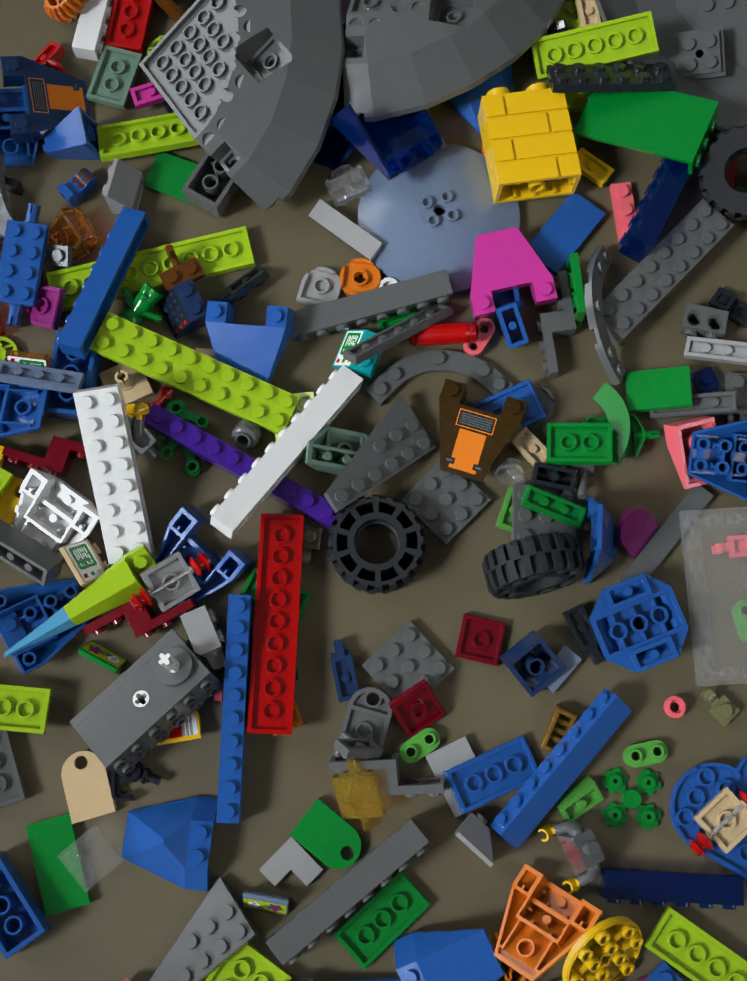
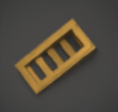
[540,704,578,752]

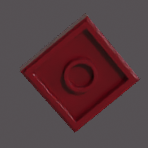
[455,614,507,666]
[387,678,446,739]

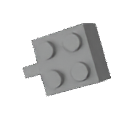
[180,605,226,671]

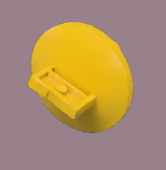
[562,916,644,981]

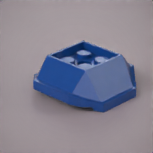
[588,573,689,673]

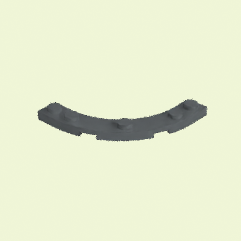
[0,155,73,267]
[584,245,625,385]
[366,350,514,406]

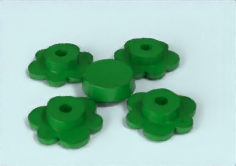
[601,768,661,830]

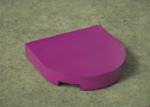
[26,286,67,330]
[616,508,660,559]

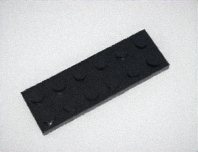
[546,62,676,93]

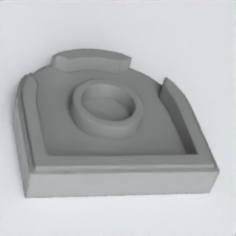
[296,267,342,306]

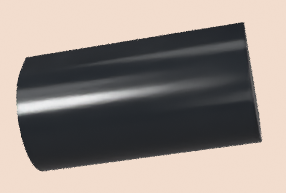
[530,462,578,492]

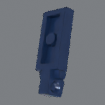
[330,639,359,703]

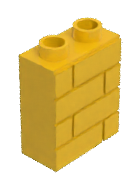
[477,82,582,204]

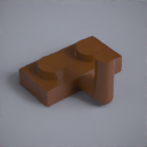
[159,244,206,293]

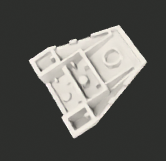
[12,468,99,557]

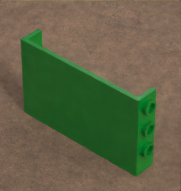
[572,91,719,175]

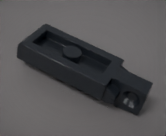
[215,266,269,305]
[562,604,604,666]

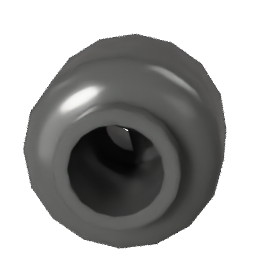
[231,419,262,450]

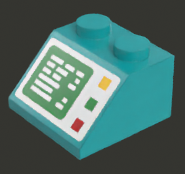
[332,330,382,382]

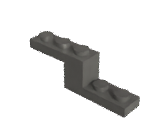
[535,270,577,379]
[329,753,446,798]

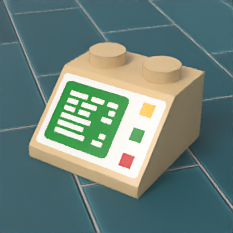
[59,539,111,588]

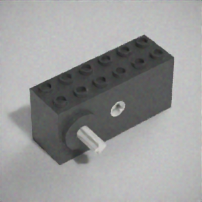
[70,629,223,776]

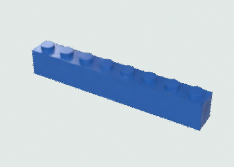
[57,207,150,359]
[489,688,632,850]

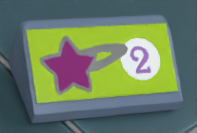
[243,890,290,915]

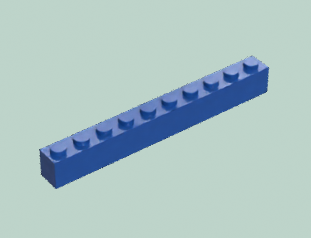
[216,594,254,824]

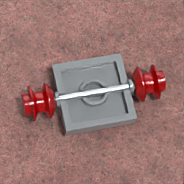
[129,551,212,612]

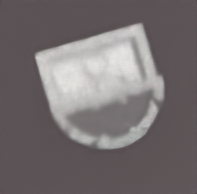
[325,164,373,208]

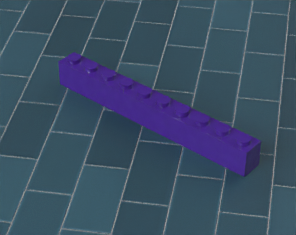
[144,403,341,530]

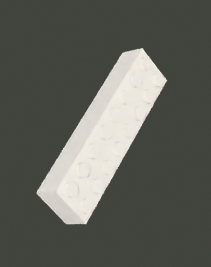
[73,383,155,564]

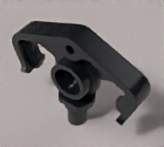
[111,748,162,802]

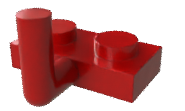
[33,41,69,75]

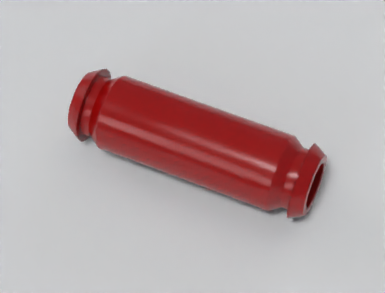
[409,322,479,346]

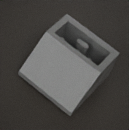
[102,158,145,214]

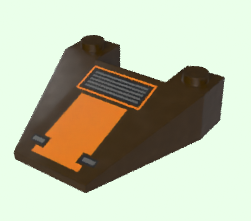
[439,378,528,482]

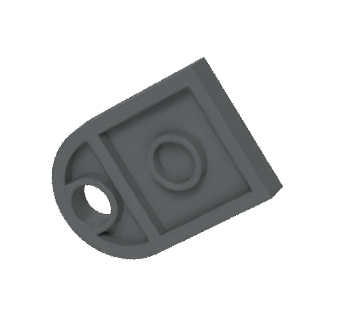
[340,686,392,748]

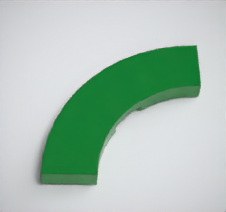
[593,382,632,466]

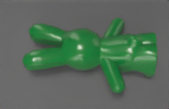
[118,282,164,326]

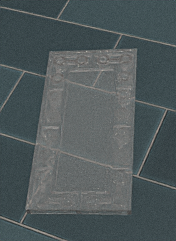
[679,507,747,686]

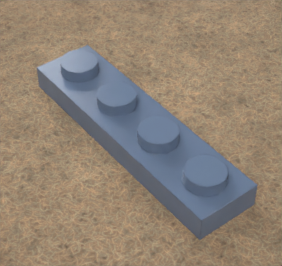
[0,360,85,393]

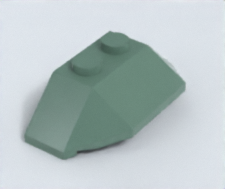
[305,426,368,475]

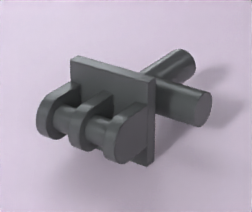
[572,465,594,499]

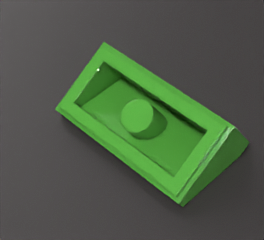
[555,776,605,821]

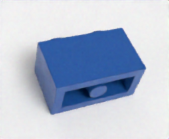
[495,301,529,349]

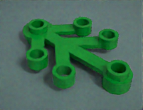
[155,399,209,478]

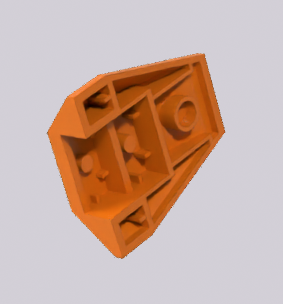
[494,863,603,981]

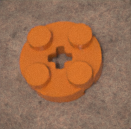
[339,258,381,296]

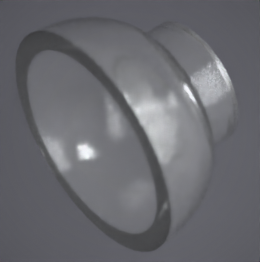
[494,458,525,486]

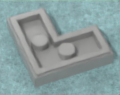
[259,836,323,886]

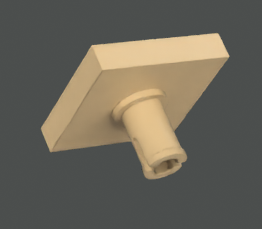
[98,364,154,405]

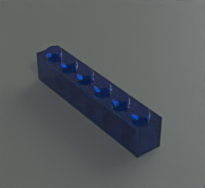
[600,868,744,910]

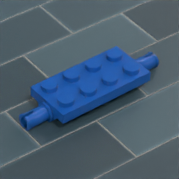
[0,203,50,327]

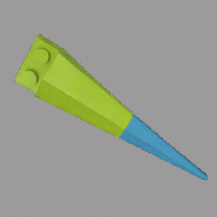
[4,543,157,657]

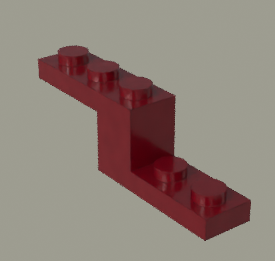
[2,435,87,478]
[82,598,198,639]

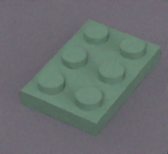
[86,45,143,110]

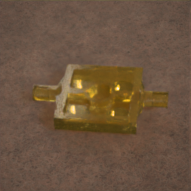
[332,758,386,831]

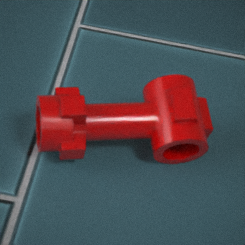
[142,385,175,419]

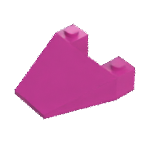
[469,227,558,321]

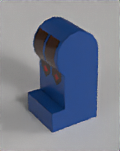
[56,168,98,208]

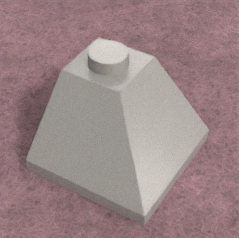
[453,812,494,868]

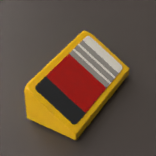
[157,711,201,746]

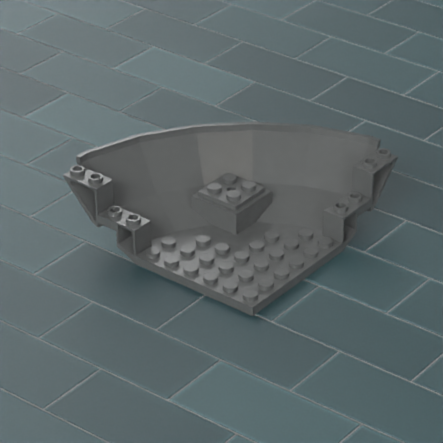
[139,0,345,212]
[343,0,566,122]
[595,0,747,132]

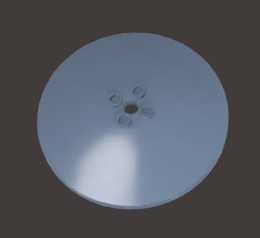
[358,143,520,295]

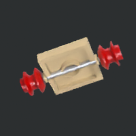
[689,784,747,857]

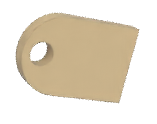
[61,751,117,824]

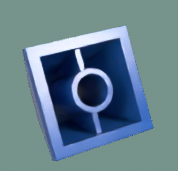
[43,107,101,160]

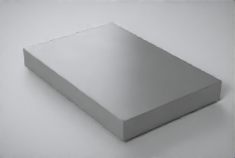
[425,736,475,818]

